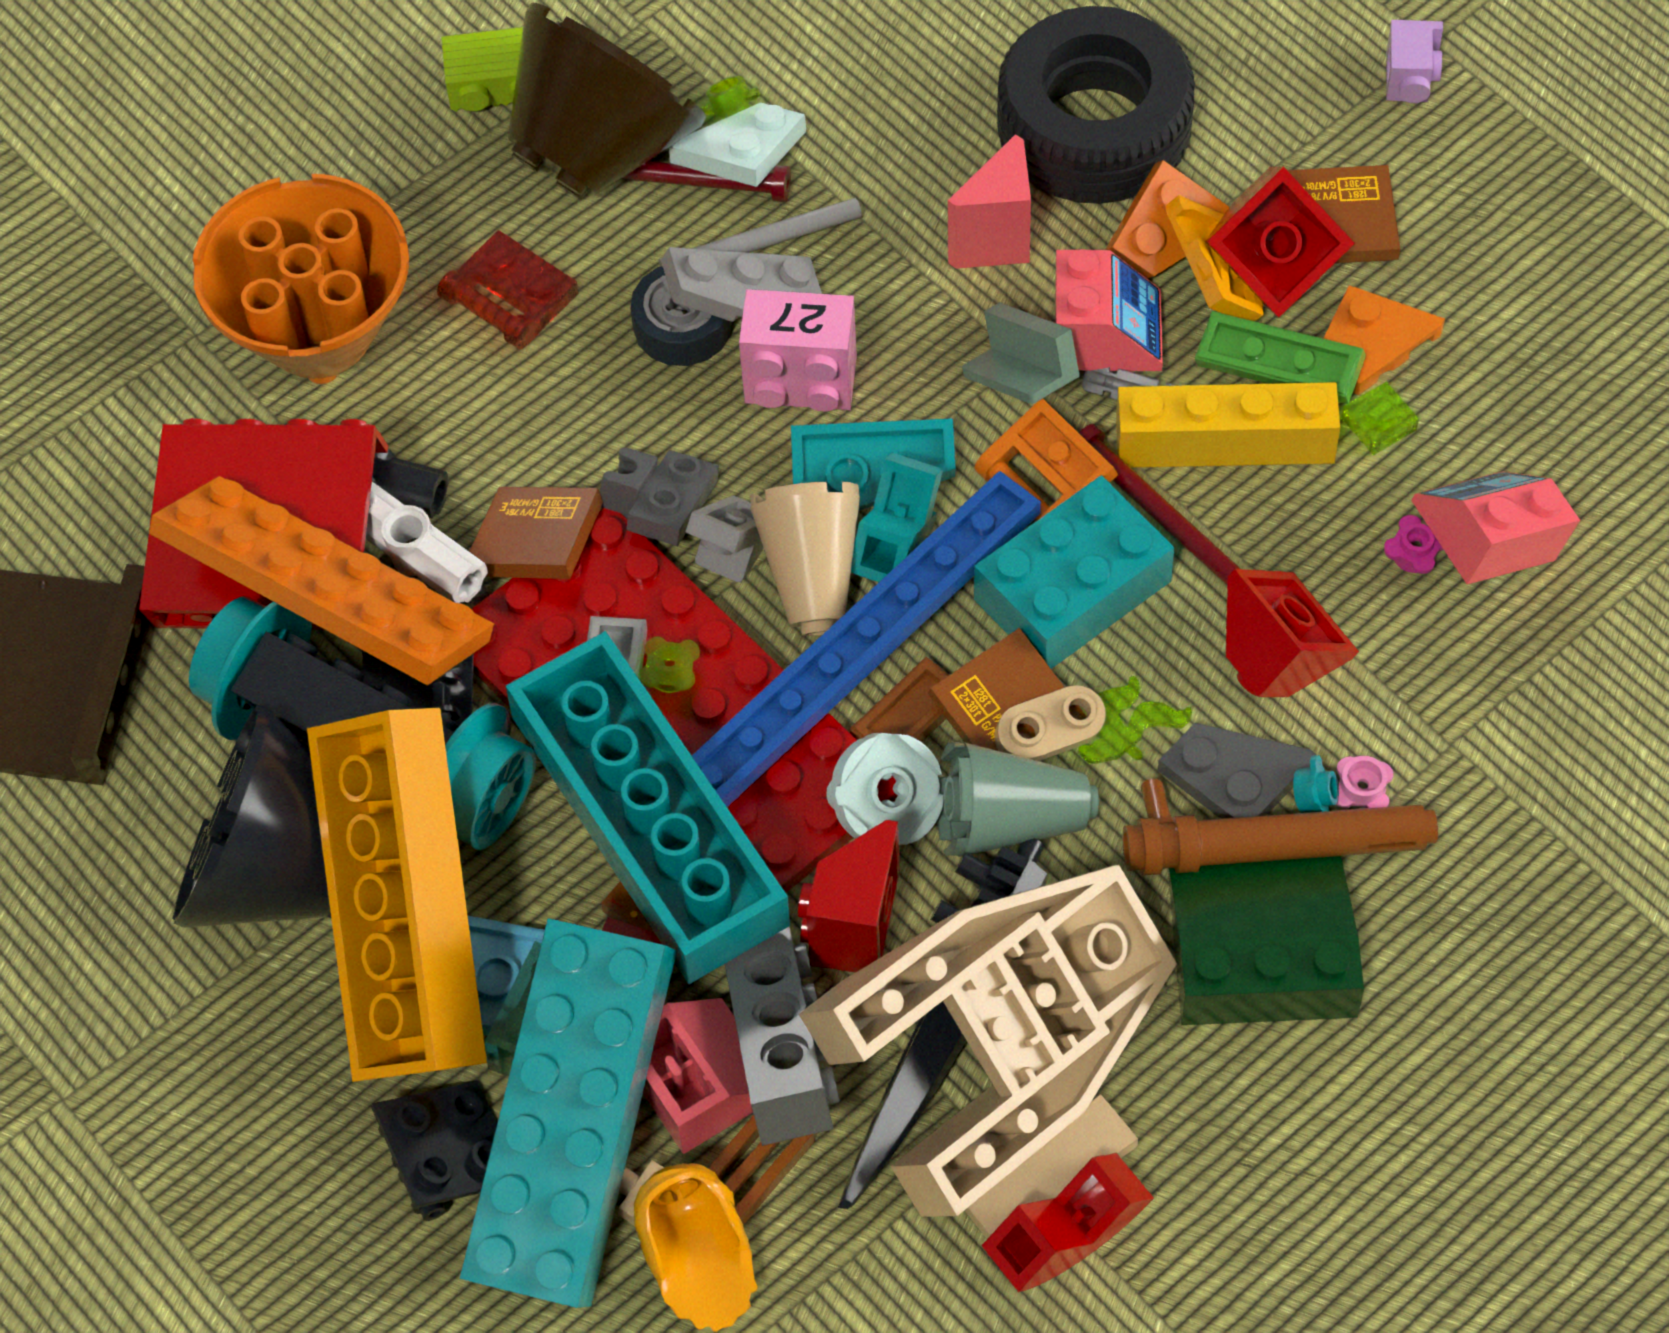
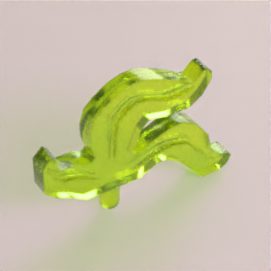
[1078,676,1192,764]

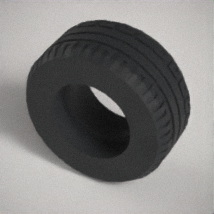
[997,6,1195,204]

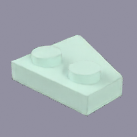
[669,102,806,187]

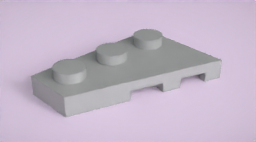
[661,247,822,322]

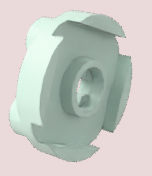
[826,733,944,845]

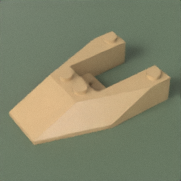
[799,865,1177,1217]

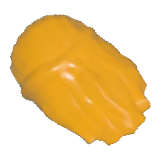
[634,1163,758,1332]

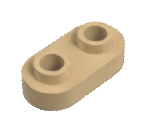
[994,685,1106,761]

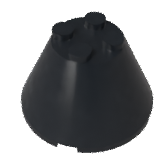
[172,705,331,928]

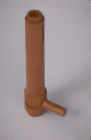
[1122,778,1438,876]

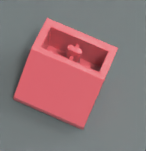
[643,998,753,1154]

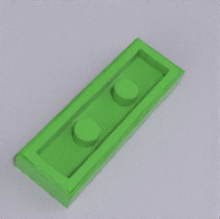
[1195,311,1366,404]

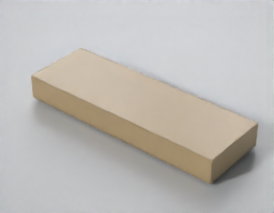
[964,1094,1138,1239]

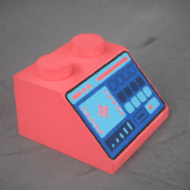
[1055,249,1163,371]
[1411,471,1580,585]

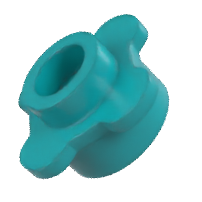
[1293,755,1339,813]

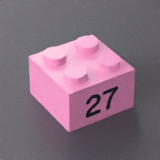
[739,289,857,412]

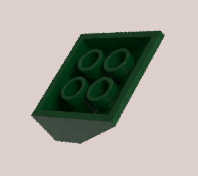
[1168,856,1364,1026]

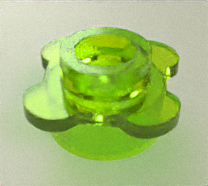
[703,76,761,119]
[640,637,700,693]

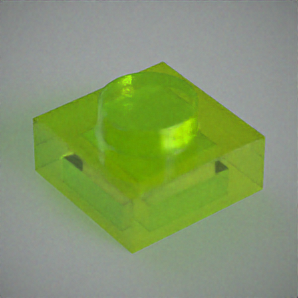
[1341,381,1419,456]

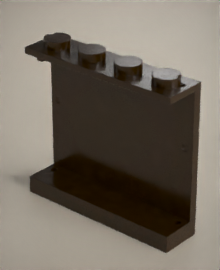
[0,564,150,786]

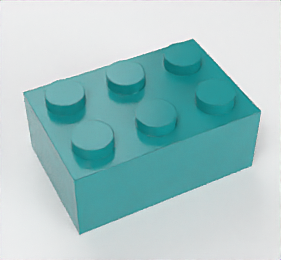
[974,475,1174,669]

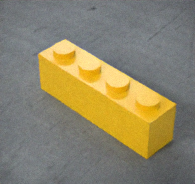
[1116,382,1340,468]

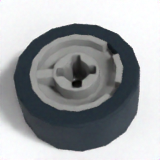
[630,266,732,366]

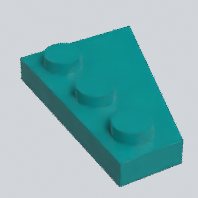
[791,418,956,511]

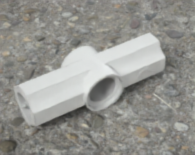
[366,482,488,603]

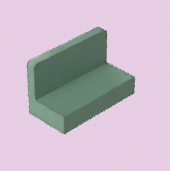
[962,302,1080,404]

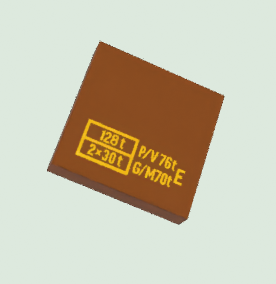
[1287,165,1400,263]
[469,487,603,579]
[928,628,1087,751]

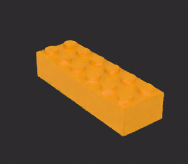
[307,708,487,1082]

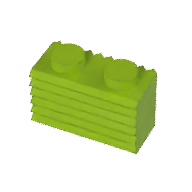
[441,27,523,112]

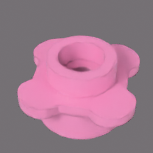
[1336,756,1393,809]

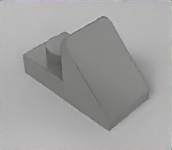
[686,495,764,582]

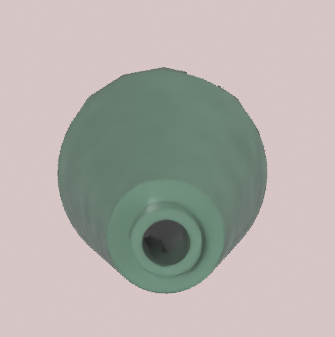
[937,742,1099,857]

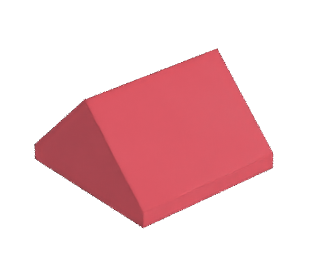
[948,134,1031,269]

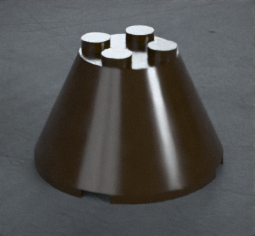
[508,2,706,200]

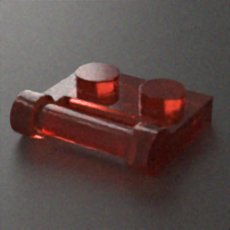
[437,230,579,350]

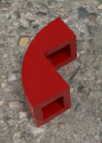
[981,1153,1154,1292]

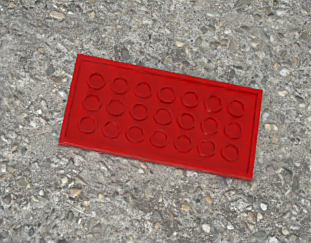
[472,508,898,893]

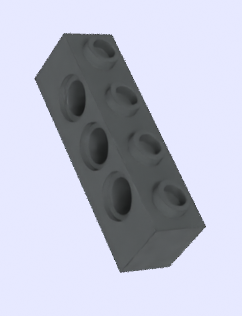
[725,927,840,1146]

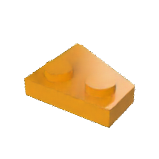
[1166,195,1263,322]

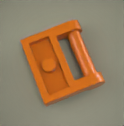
[974,399,1118,522]

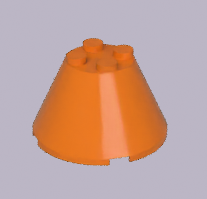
[192,174,409,384]

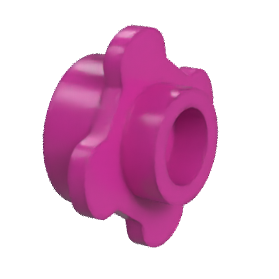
[1384,515,1444,574]

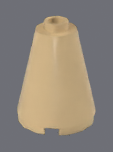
[750,482,860,636]

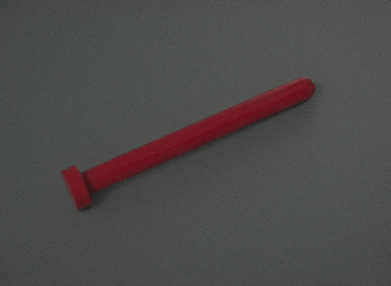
[621,161,791,202]
[1079,424,1241,585]

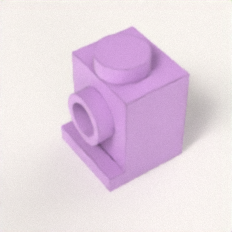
[1386,20,1443,103]

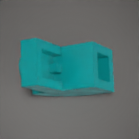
[851,452,943,582]

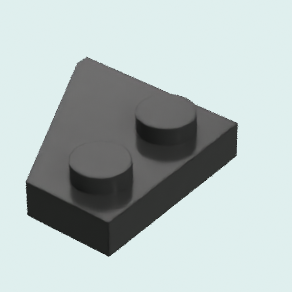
[1157,723,1317,819]

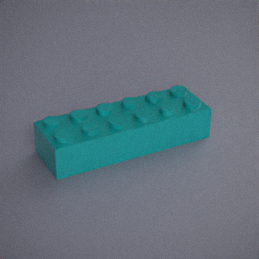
[506,631,790,984]
[460,918,677,1308]

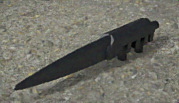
[838,838,1047,1209]

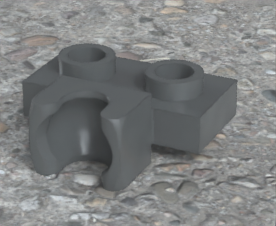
[600,448,719,547]

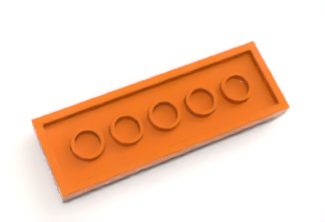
[149,476,494,686]

